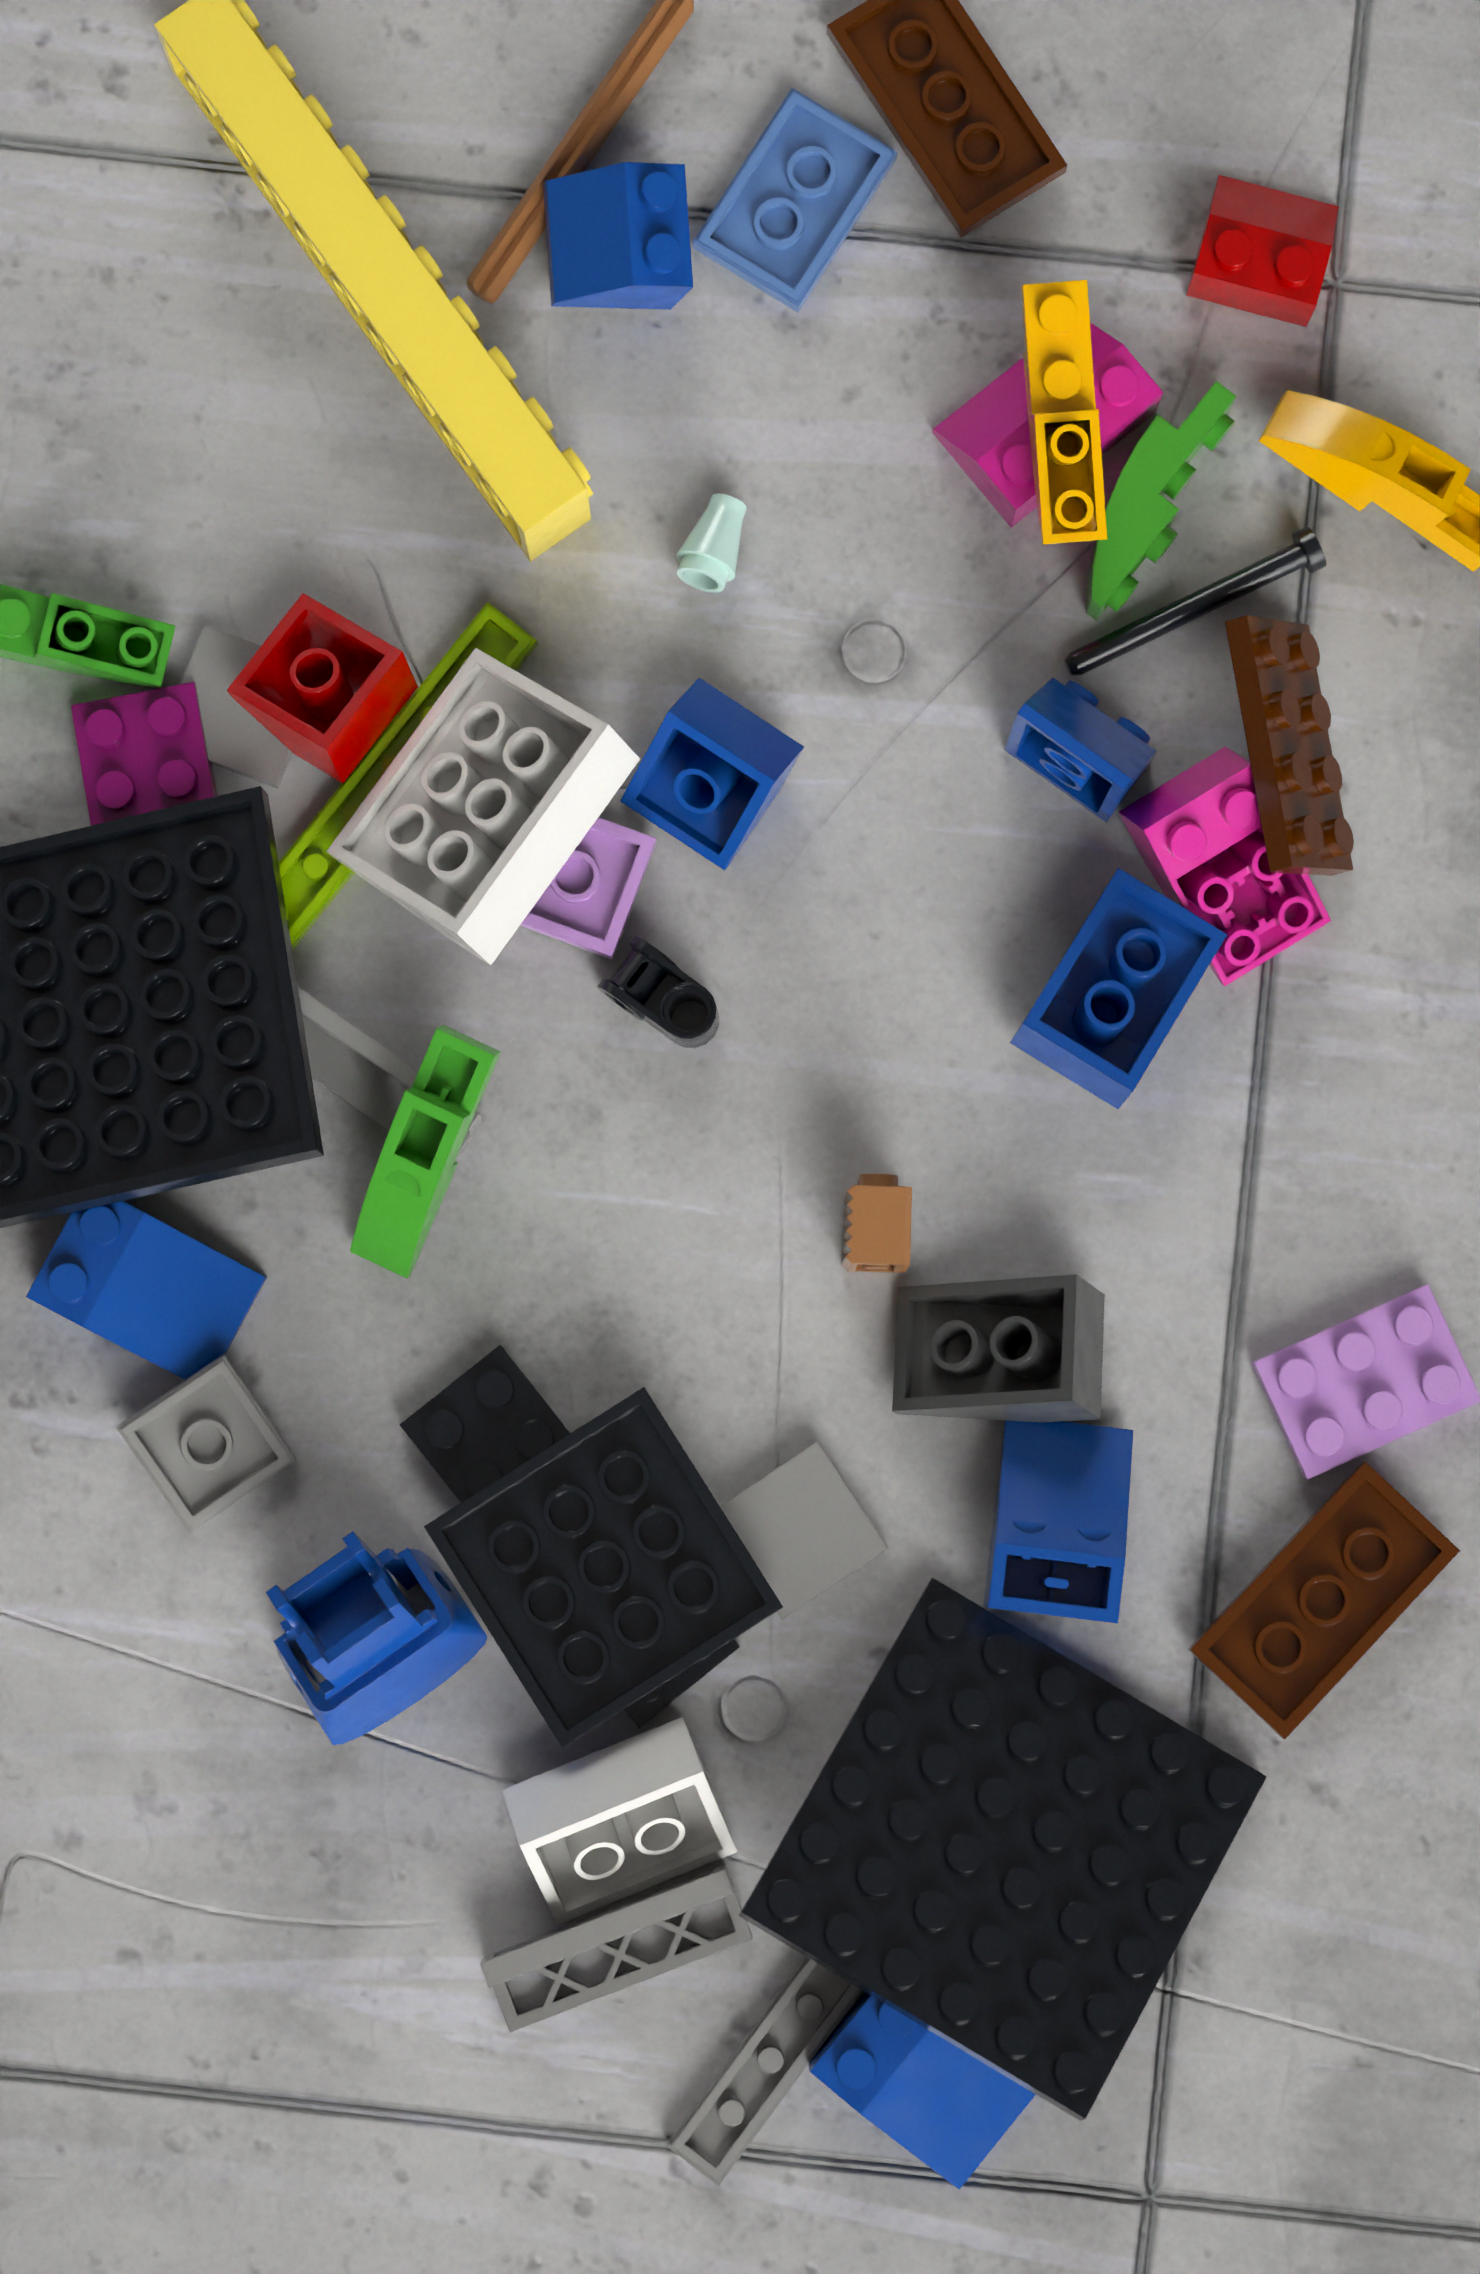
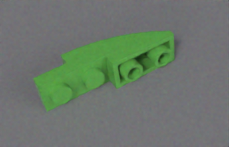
[1086,381,1236,620]
[0,584,176,688]
[350,1025,501,1279]

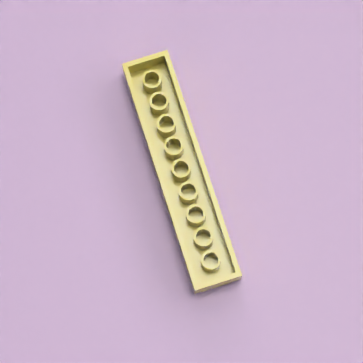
[154,0,593,562]

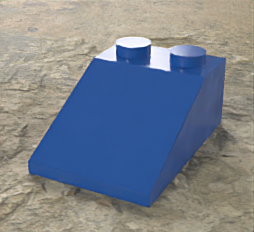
[1004,677,1156,823]
[1010,868,1228,1109]
[26,1201,267,1380]
[809,1992,1036,2189]

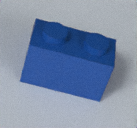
[543,162,693,310]
[620,678,804,871]

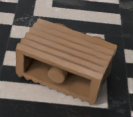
[842,1174,912,1273]

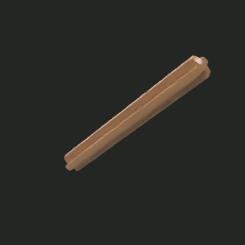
[467,0,694,304]

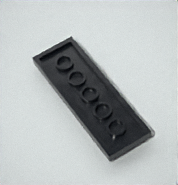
[400,1345,740,1728]

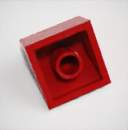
[1186,175,1339,327]
[227,593,418,783]

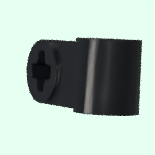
[597,936,719,1048]

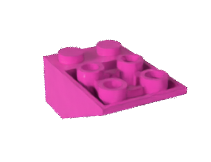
[1119,746,1331,986]

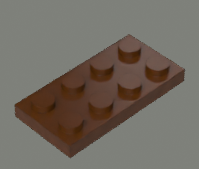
[827,0,1067,238]
[1225,615,1354,876]
[1188,1461,1460,1739]

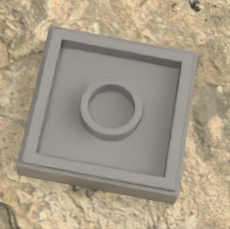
[181,625,292,789]
[117,1353,297,1534]
[720,1441,889,1620]

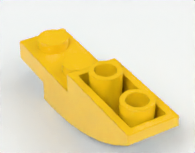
[1021,280,1107,545]
[1258,390,1480,572]

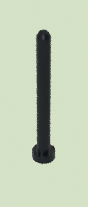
[1064,527,1327,675]

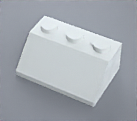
[502,1717,737,1925]

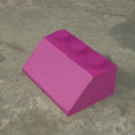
[932,323,1163,527]

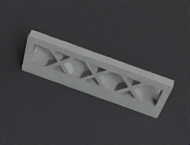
[298,987,483,1161]
[480,1864,753,2033]

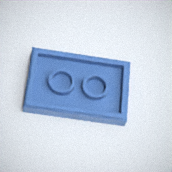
[693,88,898,313]

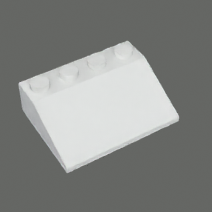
[326,648,640,965]

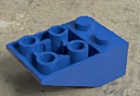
[983,1421,1133,1624]

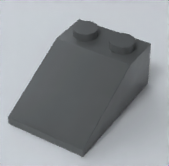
[892,1274,1105,1423]

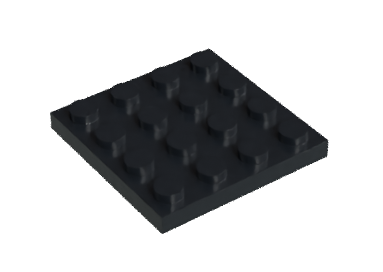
[424,1387,783,1748]

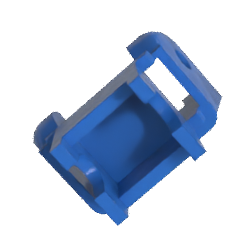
[266,1531,487,1745]

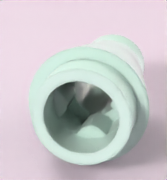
[676,493,747,593]

